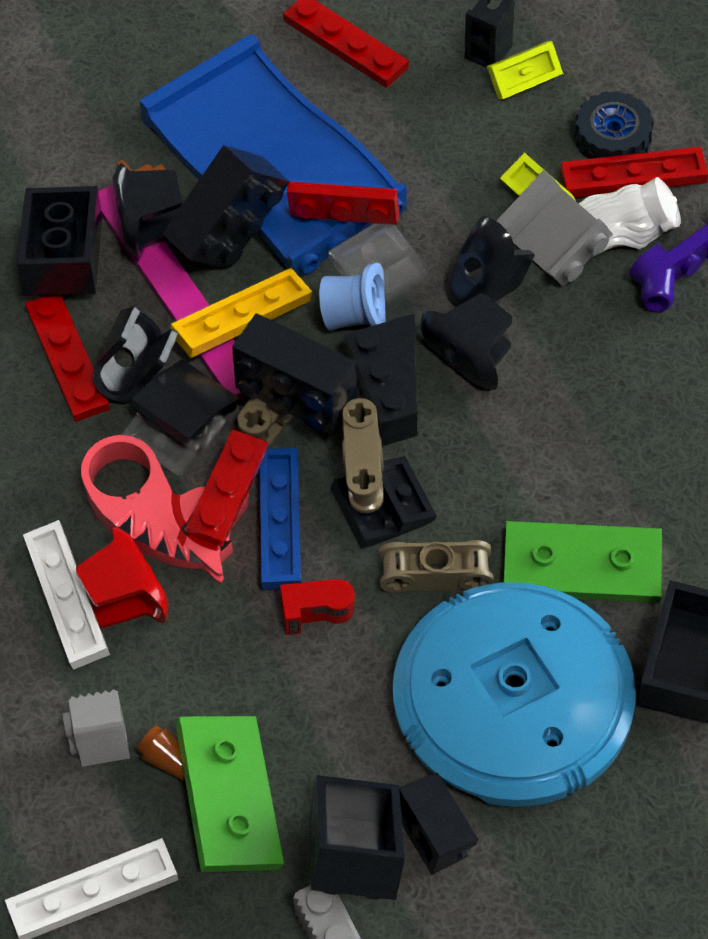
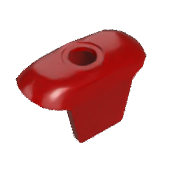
[76,527,169,628]

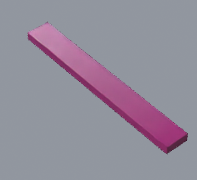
[98,185,246,401]

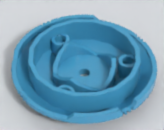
[393,582,636,807]

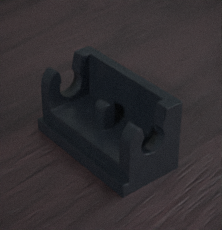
[464,0,515,68]
[399,772,479,875]

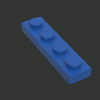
[260,448,301,590]

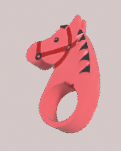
[81,435,249,583]

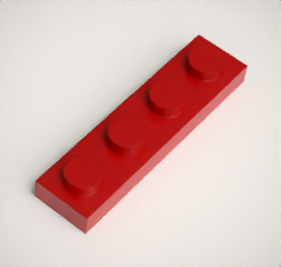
[283,0,409,88]
[561,146,708,198]
[25,295,110,422]

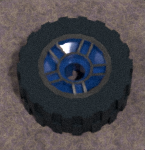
[575,91,654,159]

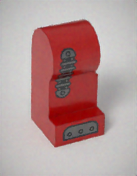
[280,579,355,635]

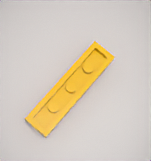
[170,268,312,358]

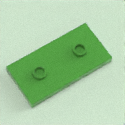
[504,521,662,603]
[175,716,284,872]

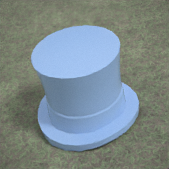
[319,263,386,331]

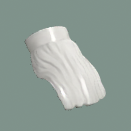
[579,177,681,257]

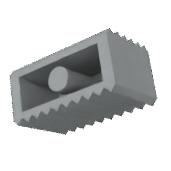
[63,689,130,767]
[293,885,361,939]

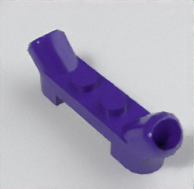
[629,224,708,312]

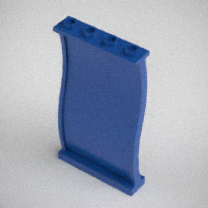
[139,33,407,276]

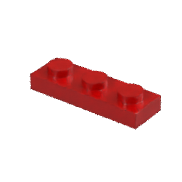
[287,181,400,225]
[187,429,268,547]

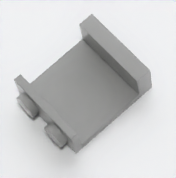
[497,170,613,287]

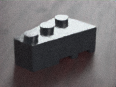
[344,313,417,446]

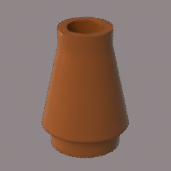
[137,725,185,783]

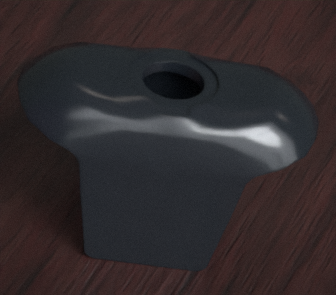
[112,163,182,259]
[447,216,535,307]
[420,293,512,390]
[93,305,178,403]

